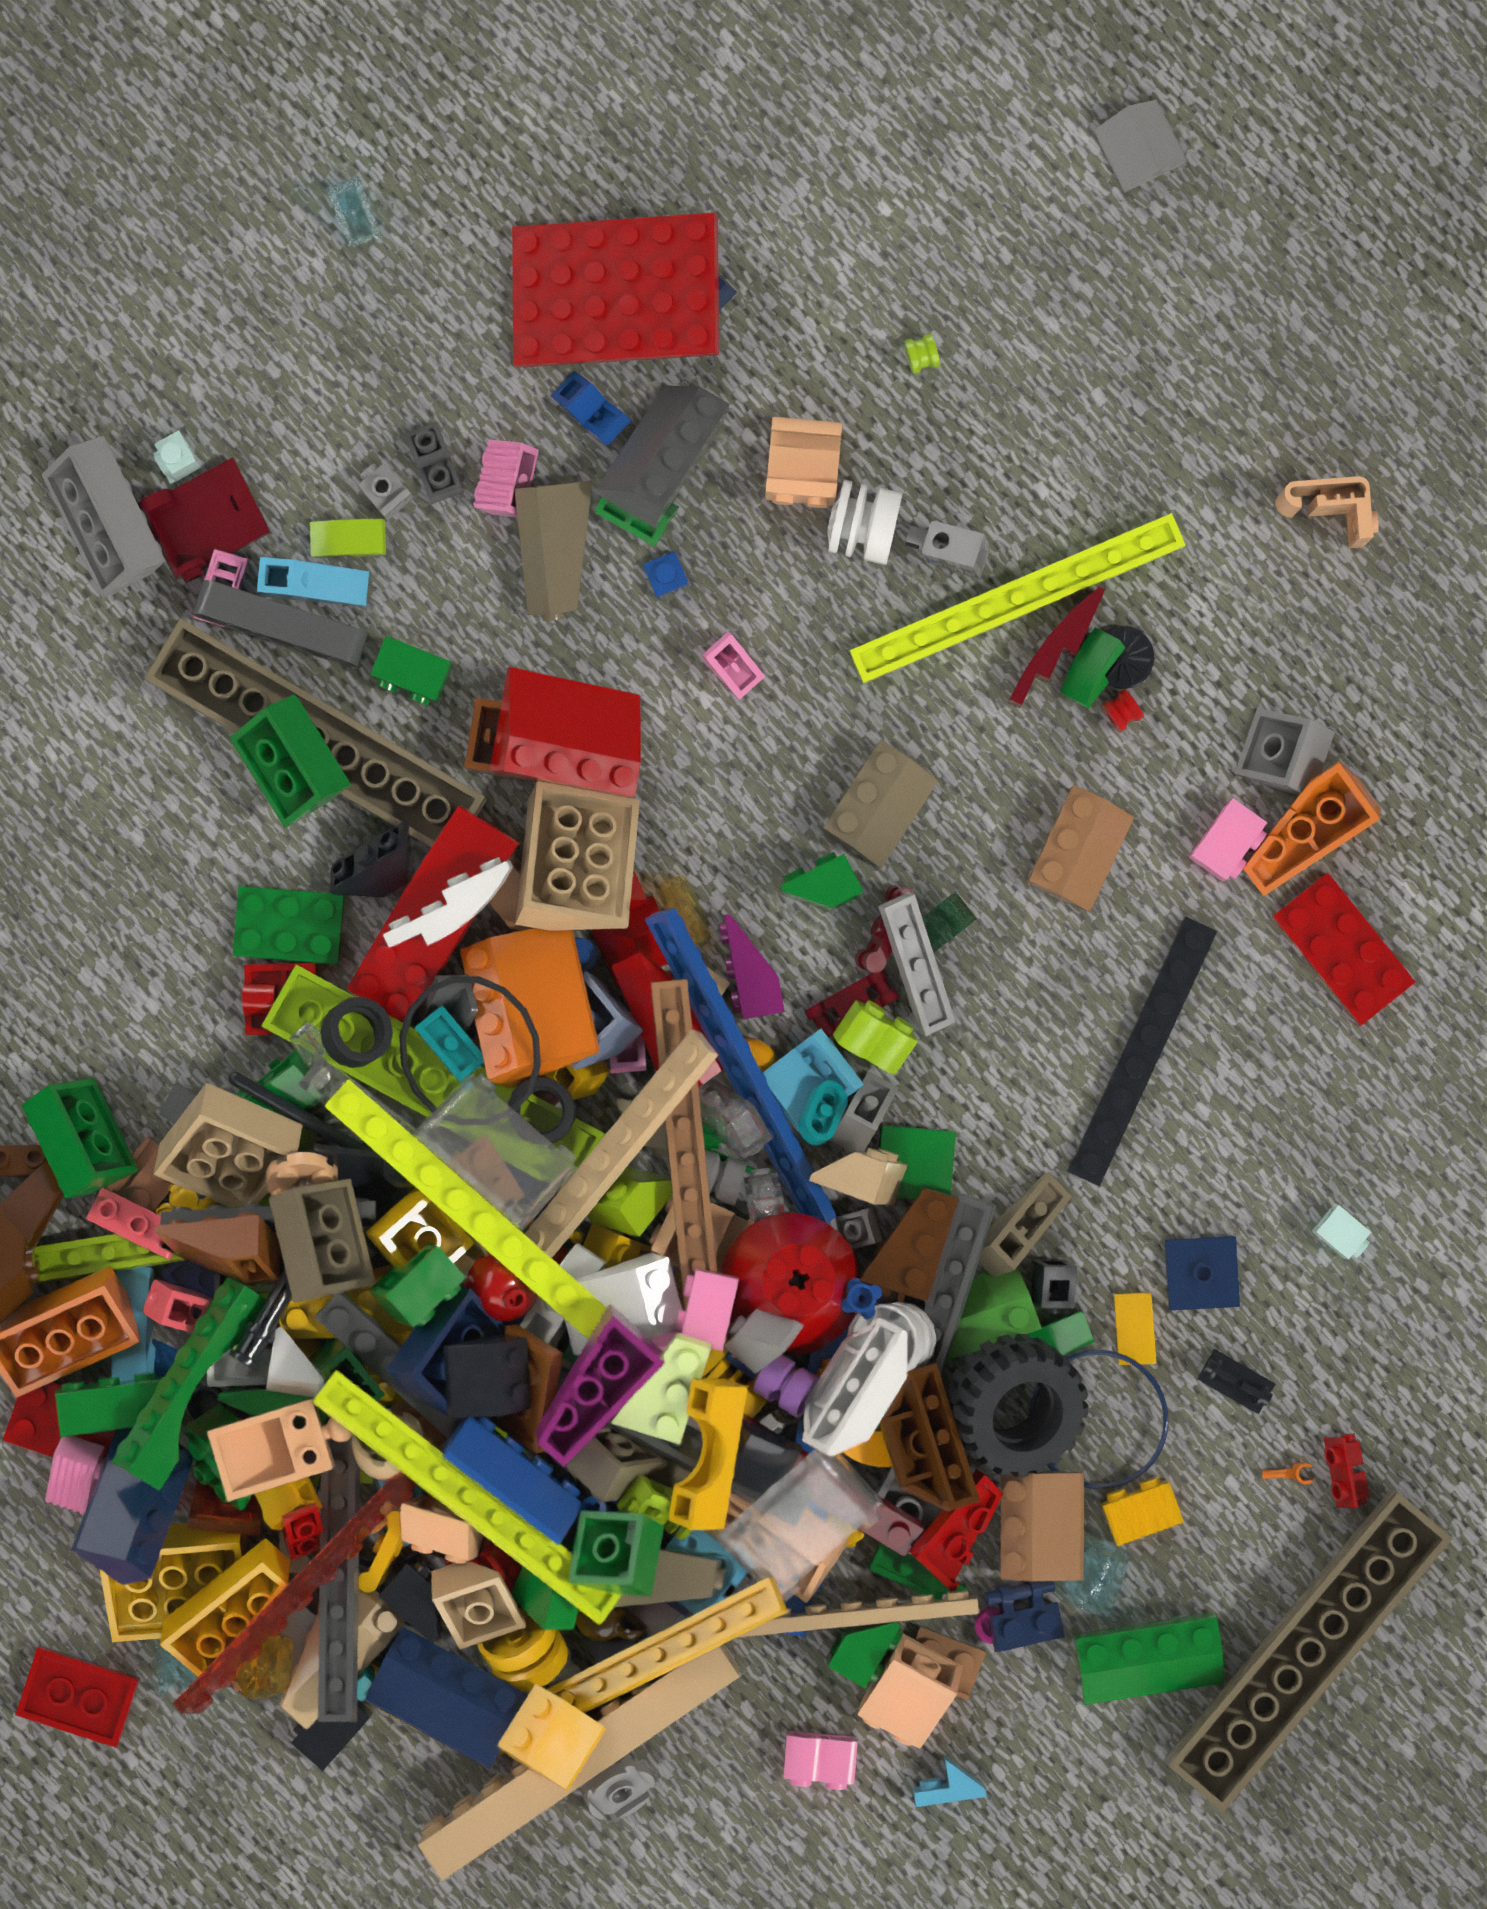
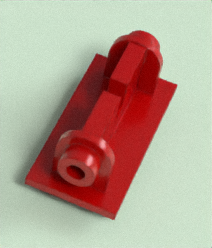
[1324,1433,1370,1508]

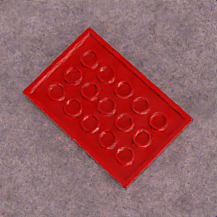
[512,212,719,368]

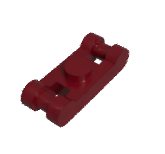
[855,885,916,973]
[804,968,900,1038]

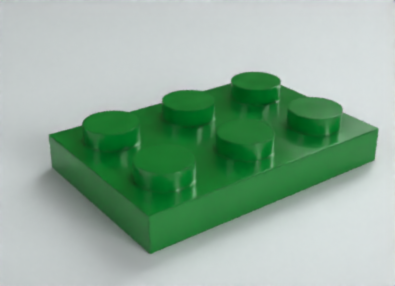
[233,886,345,965]

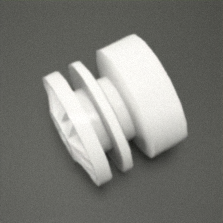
[827,480,903,565]
[847,1302,937,1372]

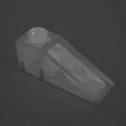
[698,1078,773,1159]
[743,1168,785,1222]

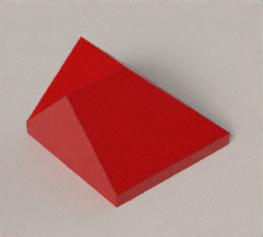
[591,895,668,987]

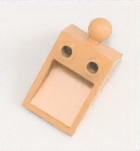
[207,1398,354,1501]

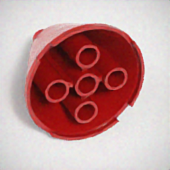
[720,1213,861,1356]

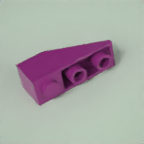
[719,914,785,1020]

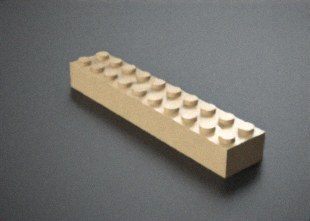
[418,1644,740,1881]

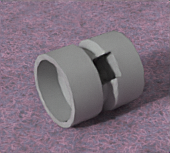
[705,1150,748,1206]

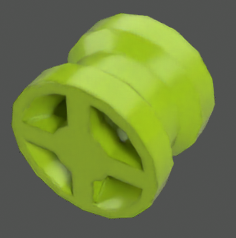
[904,333,940,374]

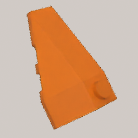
[1243,761,1381,896]

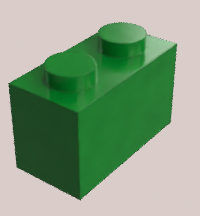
[370,636,454,706]

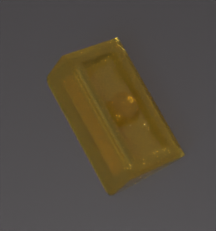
[660,875,713,946]

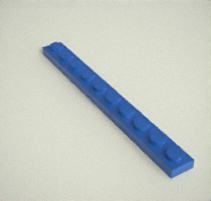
[645,908,837,1223]

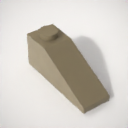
[979,1172,1072,1277]

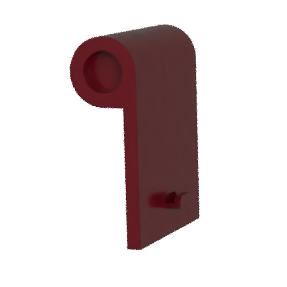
[138,457,272,583]

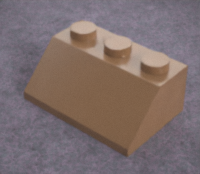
[1026,785,1134,913]
[1001,1470,1084,1581]

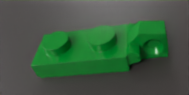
[868,1542,967,1599]

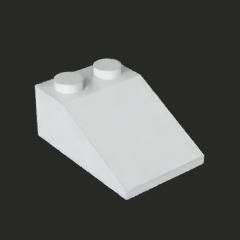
[565,1252,682,1355]

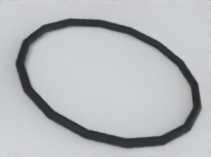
[399,976,541,1126]

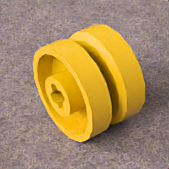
[477,1607,569,1693]

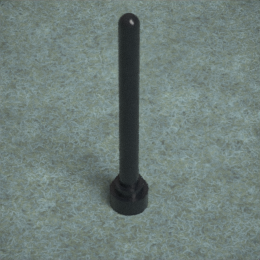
[228,1071,374,1151]

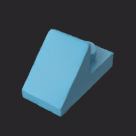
[913,1755,987,1807]

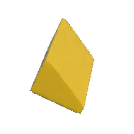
[1114,1292,1156,1365]

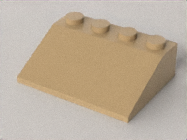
[515,781,640,931]

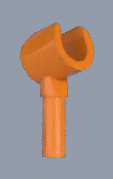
[1262,1462,1314,1485]

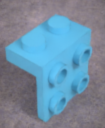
[763,1028,864,1131]
[665,1526,749,1615]

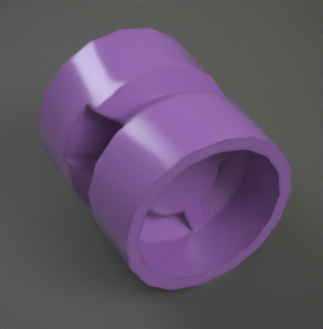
[753,1354,820,1418]

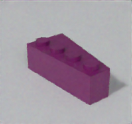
[536,1304,665,1466]

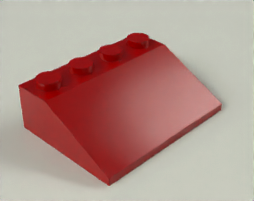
[490,667,641,798]

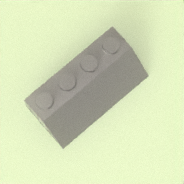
[41,436,165,599]

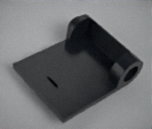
[310,1144,414,1218]

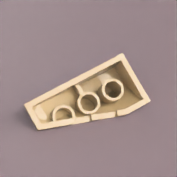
[279,1586,406,1729]

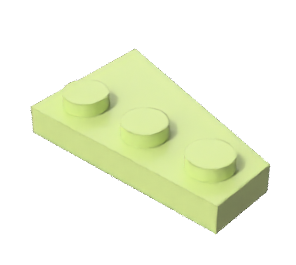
[611,1333,712,1445]

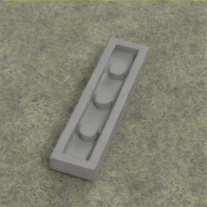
[878,892,956,1036]

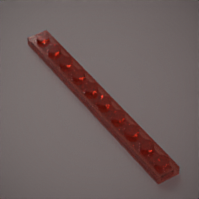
[172,1471,418,1714]

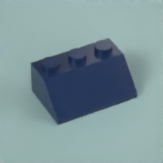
[386,1287,506,1419]

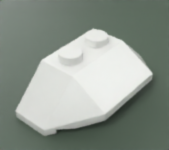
[803,1317,907,1457]

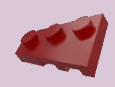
[908,1469,1003,1592]

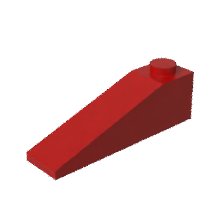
[611,950,724,1087]

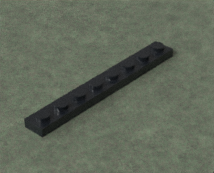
[1067,917,1218,1187]

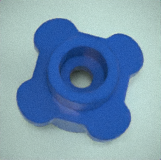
[841,1279,882,1319]

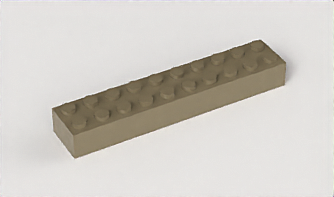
[144,618,487,848]
[1164,1488,1453,1812]

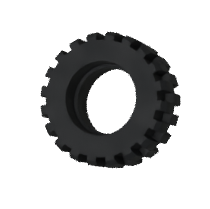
[946,1334,1089,1478]

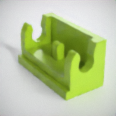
[616,1474,692,1540]

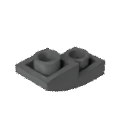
[404,421,464,505]

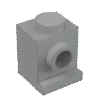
[358,463,414,521]

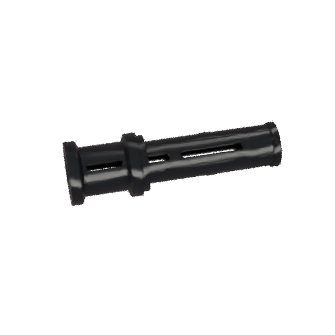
[229,1268,292,1370]

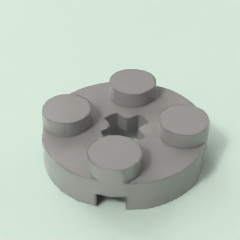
[582,1755,655,1820]

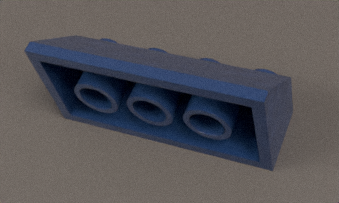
[71,1428,193,1585]
[365,1627,528,1769]

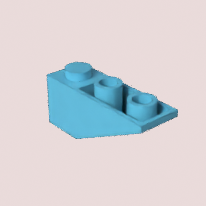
[257,557,369,607]

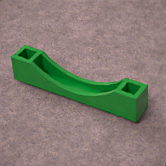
[112,1277,274,1491]

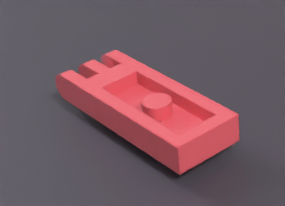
[86,1188,173,1260]

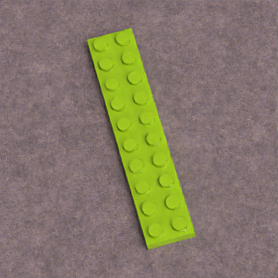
[261,965,606,1191]

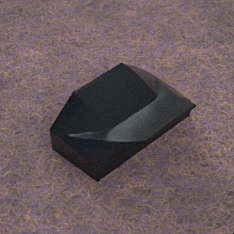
[732,1419,802,1494]

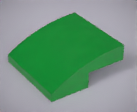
[879,1125,956,1199]

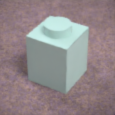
[1312,1204,1371,1259]

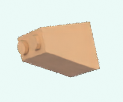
[857,1634,963,1749]

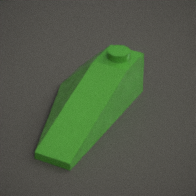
[948,1266,1042,1360]

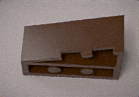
[859,1188,959,1301]

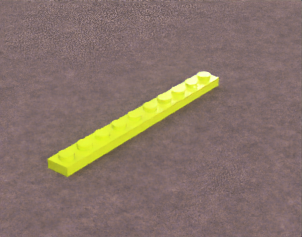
[849,513,1186,684]
[325,1079,607,1340]
[312,1371,622,1624]

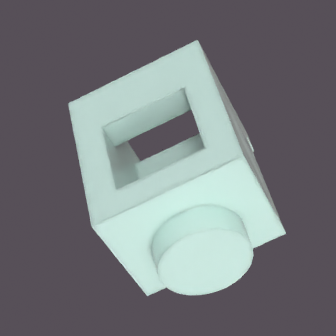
[153,430,201,484]

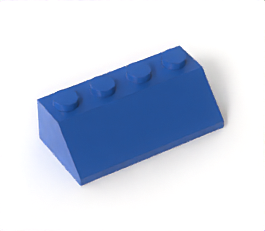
[443,1416,584,1545]

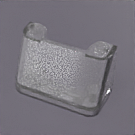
[413,1074,578,1232]
[715,1449,885,1601]

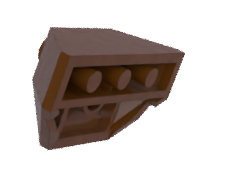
[879,1363,980,1512]

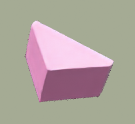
[702,631,765,700]

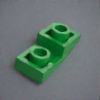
[1060,627,1125,709]

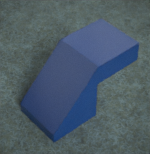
[551,371,631,446]

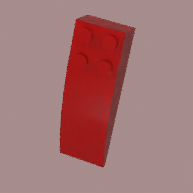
[346,805,519,1023]

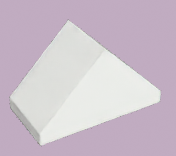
[266,1326,324,1398]

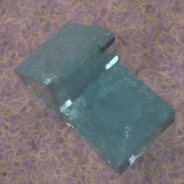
[156,1645,219,1701]

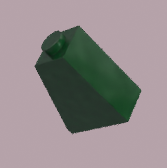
[308,1338,385,1402]

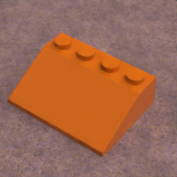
[460,928,600,1089]

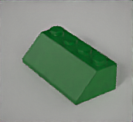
[1073,1612,1224,1705]

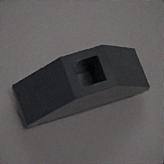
[329,821,411,897]

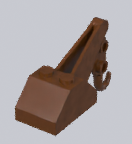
[0,1145,64,1324]

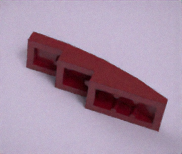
[1007,586,1106,709]

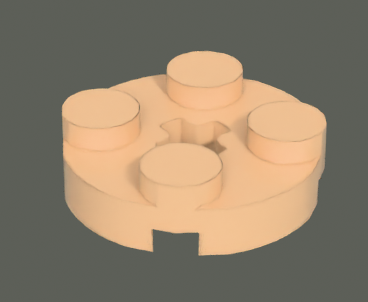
[266,1152,338,1196]

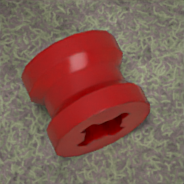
[1101,688,1144,733]

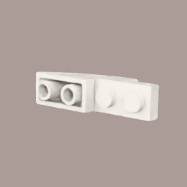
[383,857,513,947]
[520,1243,607,1348]

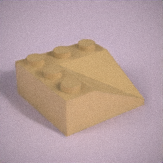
[153,1083,302,1208]

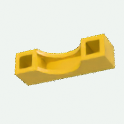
[668,1378,748,1530]

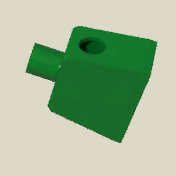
[511,1538,578,1630]

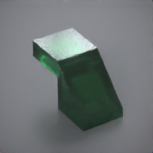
[922,891,977,953]

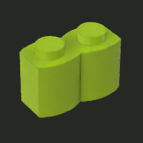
[833,1000,918,1075]

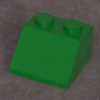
[568,1511,664,1597]

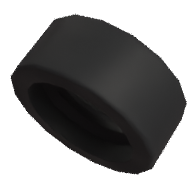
[320,997,393,1068]
[507,1077,576,1146]

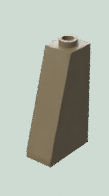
[514,481,592,621]
[614,1548,726,1607]

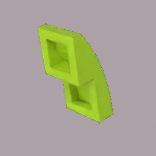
[310,519,386,558]

